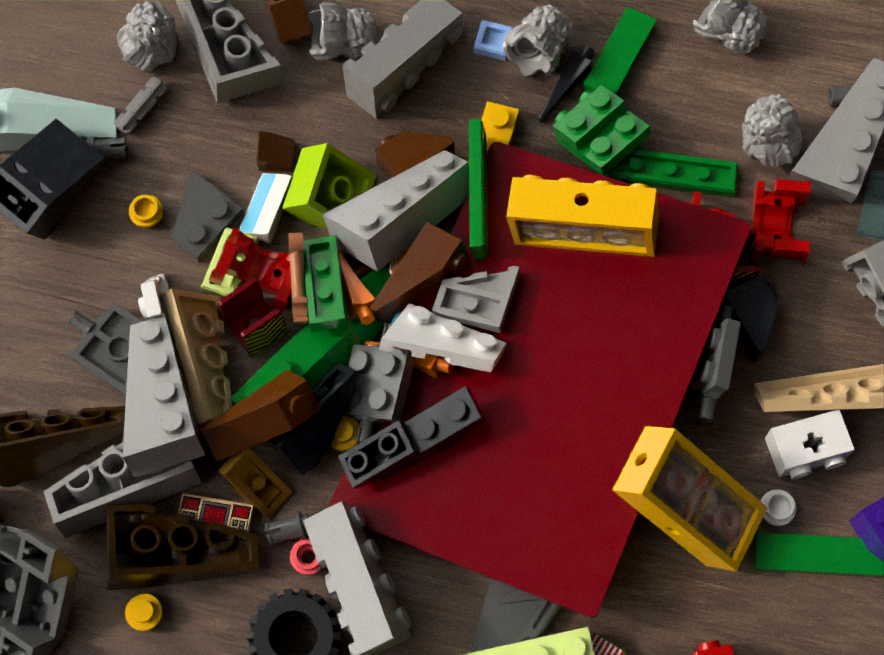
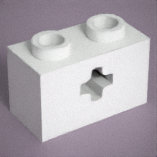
[765,410,855,479]

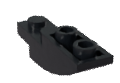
[338,386,485,489]

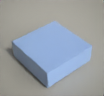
[473,20,514,61]

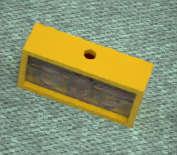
[506,175,659,257]
[613,426,767,572]

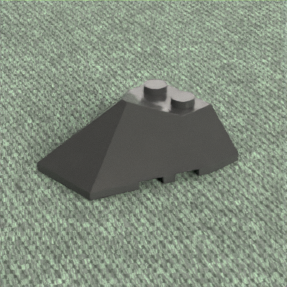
[0,525,79,655]

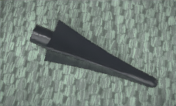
[537,45,595,122]

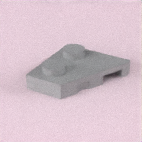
[432,266,521,333]

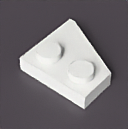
[138,273,171,327]

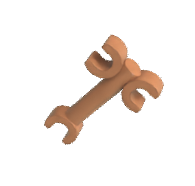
[288,233,308,325]

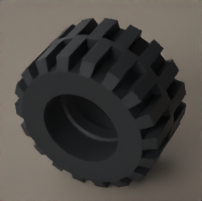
[246,588,344,655]

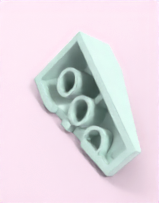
[0,88,117,152]

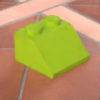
[282,143,376,229]

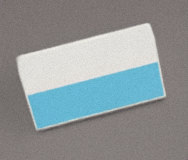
[239,173,292,244]

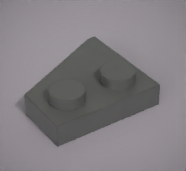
[171,171,244,262]

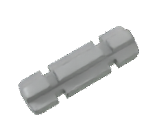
[114,77,167,134]

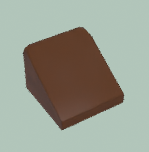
[257,131,295,172]

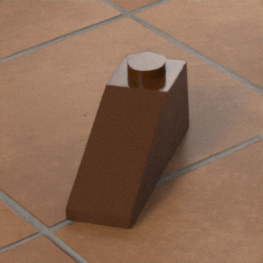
[370,222,468,324]
[198,369,321,461]

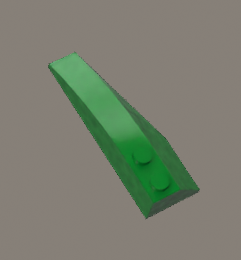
[231,266,391,405]

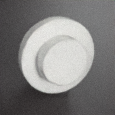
[760,490,796,526]

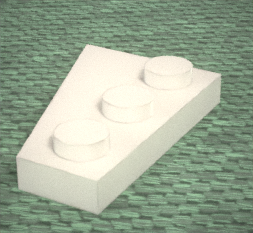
[379,303,506,372]

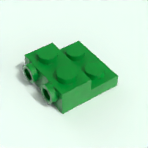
[553,85,651,176]

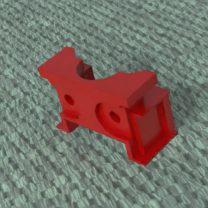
[752,177,811,266]
[209,228,291,312]

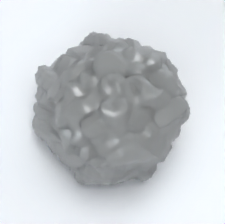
[693,0,767,54]
[117,1,179,72]
[308,2,378,61]
[503,5,572,78]
[742,94,803,167]

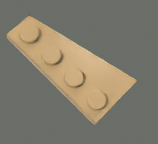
[162,288,232,425]
[754,364,884,413]

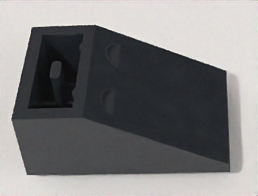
[0,119,106,240]

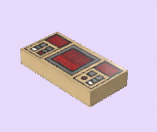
[178,493,255,532]

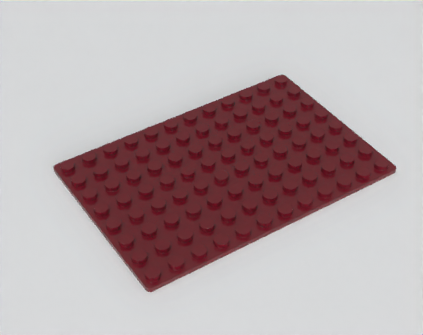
[328,142,751,618]

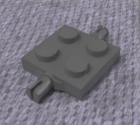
[68,302,143,397]
[688,304,741,423]
[343,323,416,443]

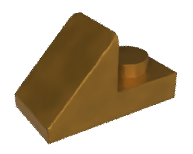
[218,448,292,519]

